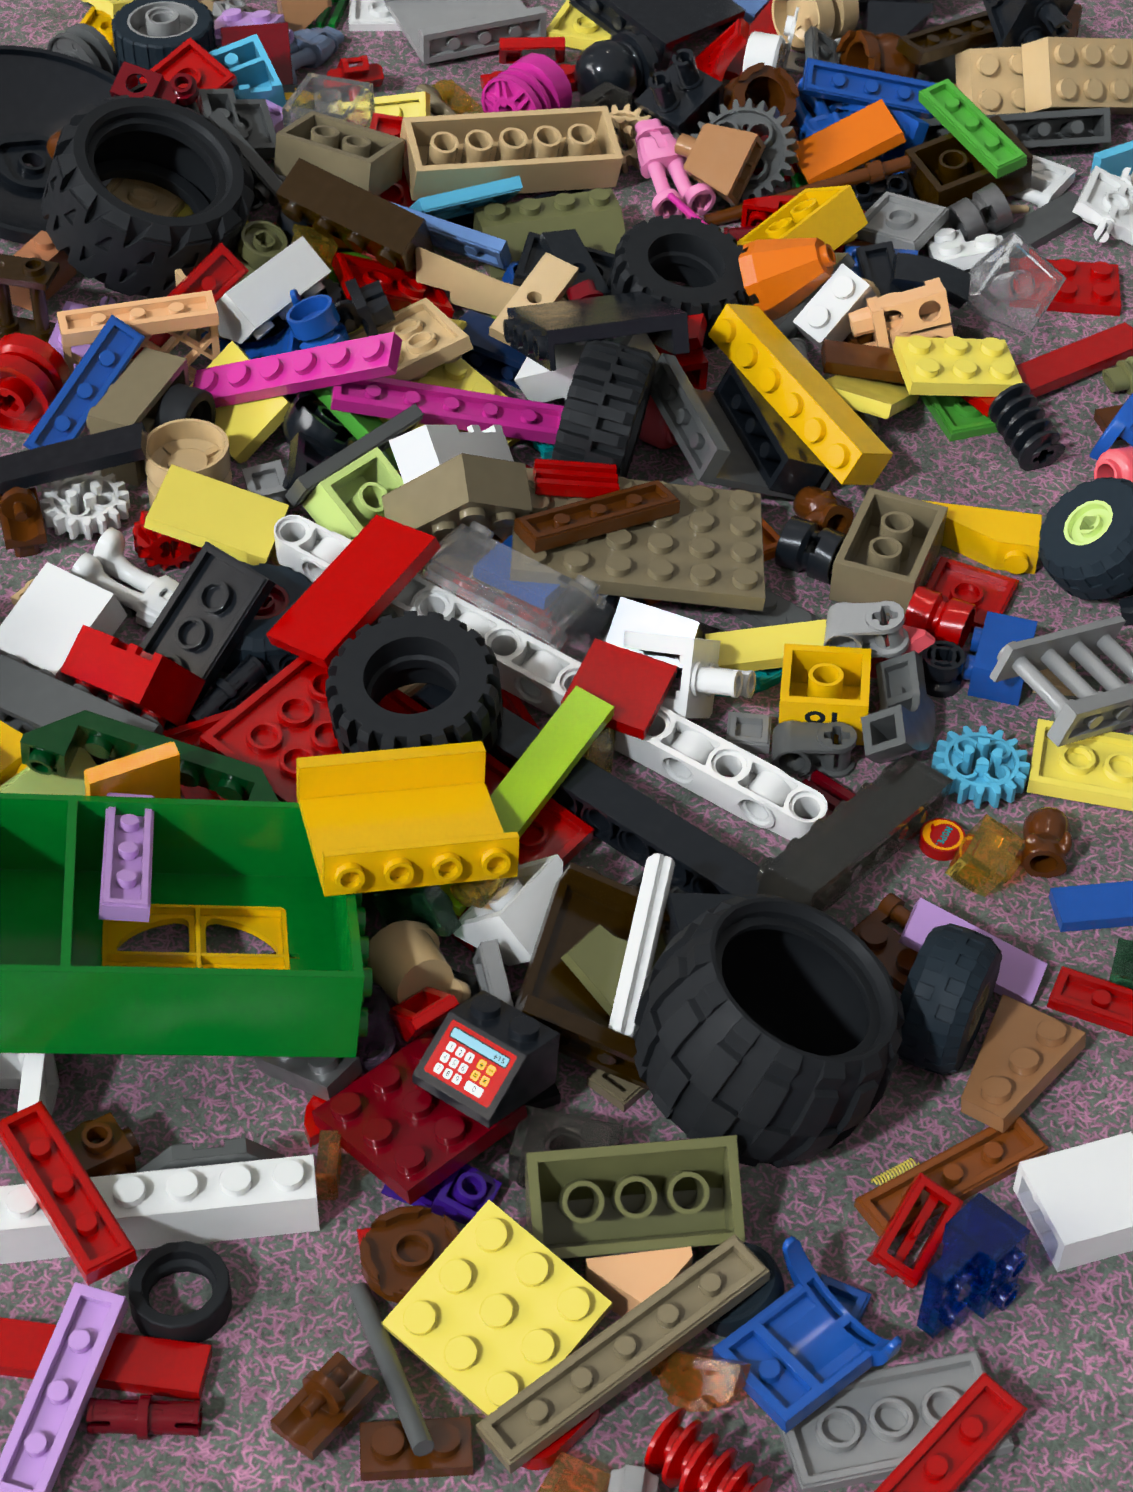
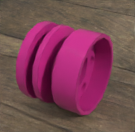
[481,53,573,113]

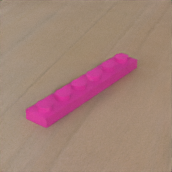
[193,332,402,408]
[331,377,564,445]

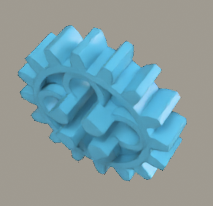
[931,725,1030,809]

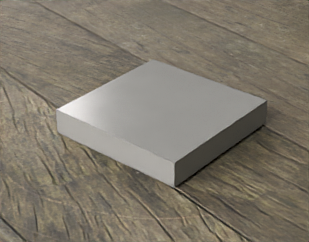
[856,191,949,251]

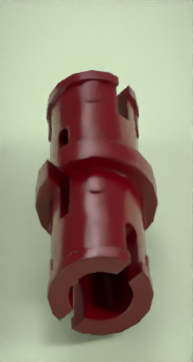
[86,1394,203,1440]

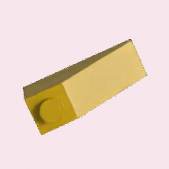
[922,500,1042,574]

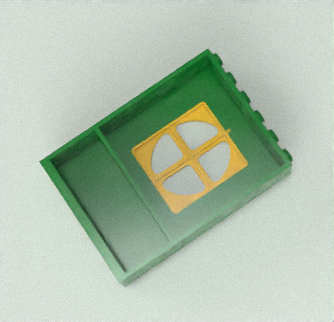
[0,793,373,1058]

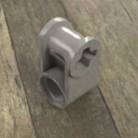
[824,601,910,658]

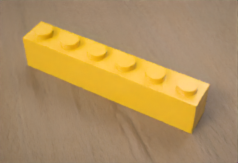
[708,304,893,485]

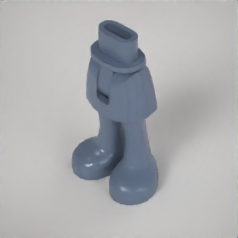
[290,26,344,84]

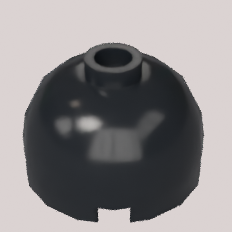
[283,391,357,452]

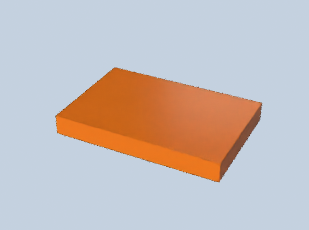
[793,99,906,184]

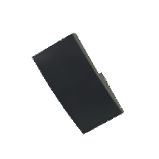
[890,253,971,309]

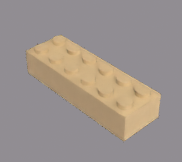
[400,106,623,201]

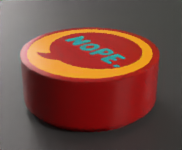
[918,818,966,861]

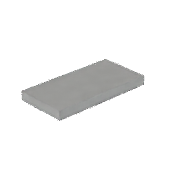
[777,1350,1014,1492]

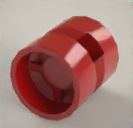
[903,585,977,648]

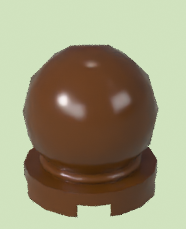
[836,29,919,79]
[724,62,799,136]

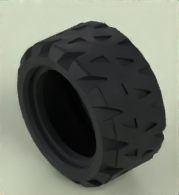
[42,95,255,299]

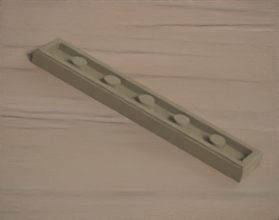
[476,1234,770,1474]

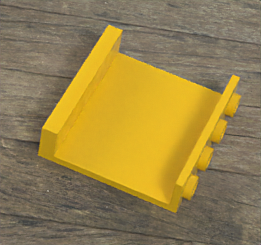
[296,741,520,897]

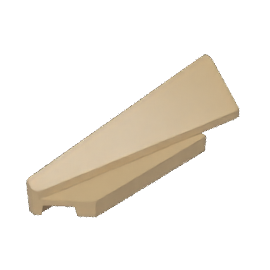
[415,247,567,316]

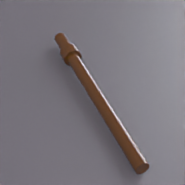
[704,155,911,226]

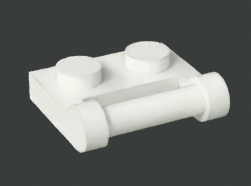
[1011,154,1076,209]

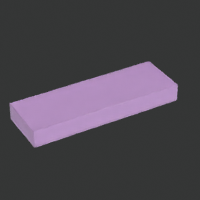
[899,897,1048,1006]

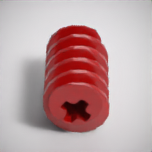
[644,1408,773,1492]

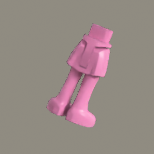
[634,118,716,219]

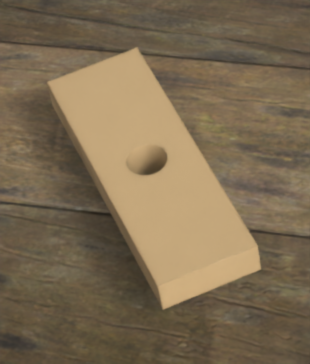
[489,252,579,346]

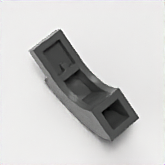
[861,650,936,764]

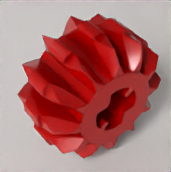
[133,511,202,571]

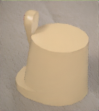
[363,920,471,1005]

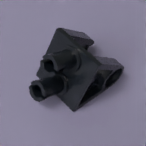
[983,0,1076,47]
[635,48,724,135]

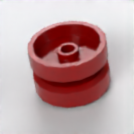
[0,333,70,434]

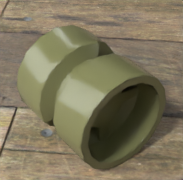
[234,220,288,283]

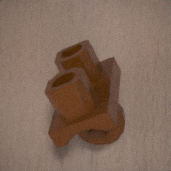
[0,487,48,558]
[270,1351,379,1460]

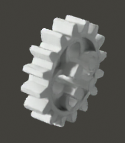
[40,470,131,540]

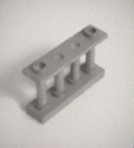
[989,615,1133,747]

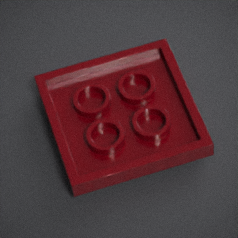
[312,1031,528,1205]

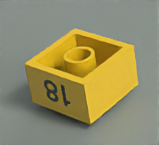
[779,644,872,746]

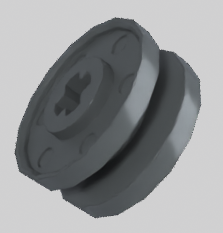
[47,23,119,76]

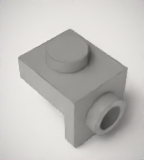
[242,459,294,508]

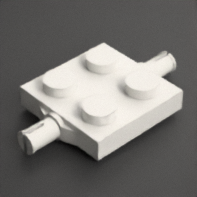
[1072,166,1133,246]

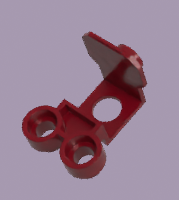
[109,61,199,106]

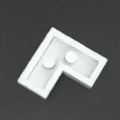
[926,228,1009,270]

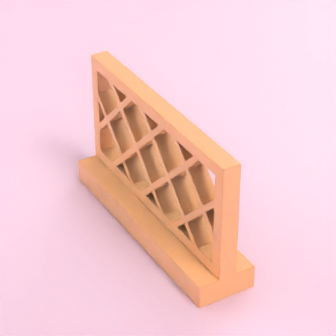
[57,290,220,381]

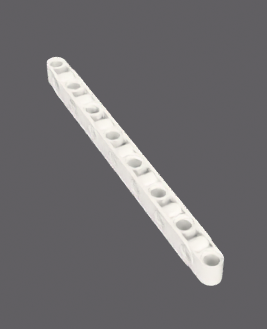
[274,515,828,845]

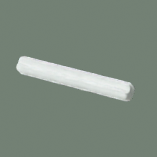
[608,853,675,1038]

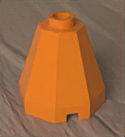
[738,238,836,321]

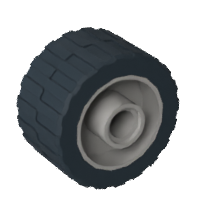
[111,0,217,85]

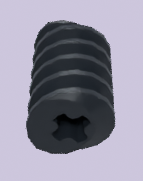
[988,383,1066,471]

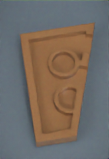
[961,994,1086,1133]

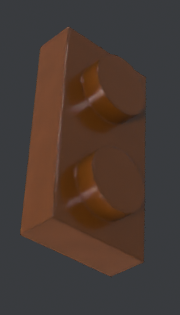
[359,1416,473,1481]

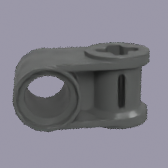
[771,720,857,778]

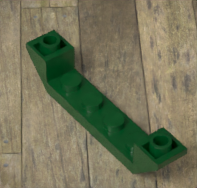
[20,710,279,802]

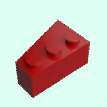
[60,625,205,728]

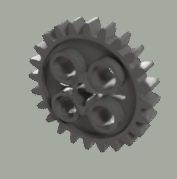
[689,98,799,207]

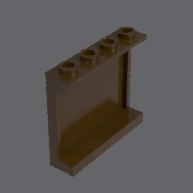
[515,862,670,1091]

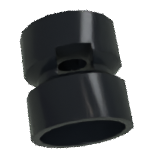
[775,515,847,585]

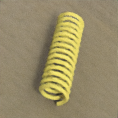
[871,1158,920,1185]

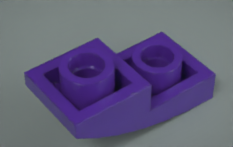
[381,1164,502,1225]

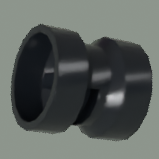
[922,641,966,698]

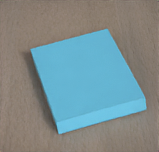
[409,175,523,220]

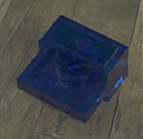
[916,1192,1030,1338]

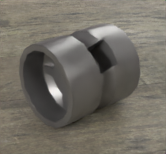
[947,183,1013,242]

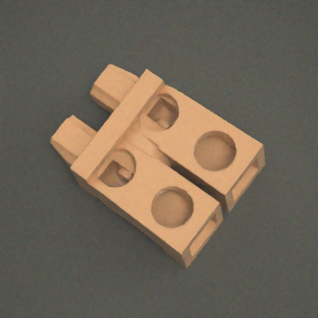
[848,277,954,348]

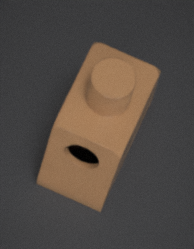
[675,123,766,206]

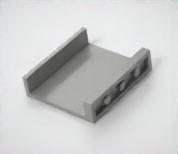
[385,0,547,64]

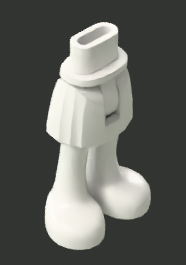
[70,527,179,629]

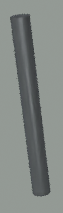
[349,1283,435,1456]

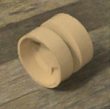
[772,0,859,51]
[144,418,233,507]

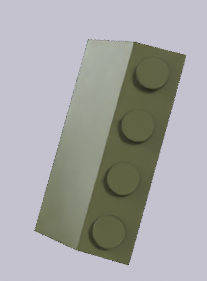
[473,188,626,280]
[525,1135,746,1259]

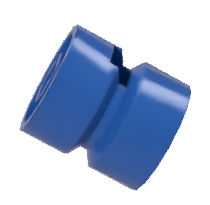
[286,294,351,350]

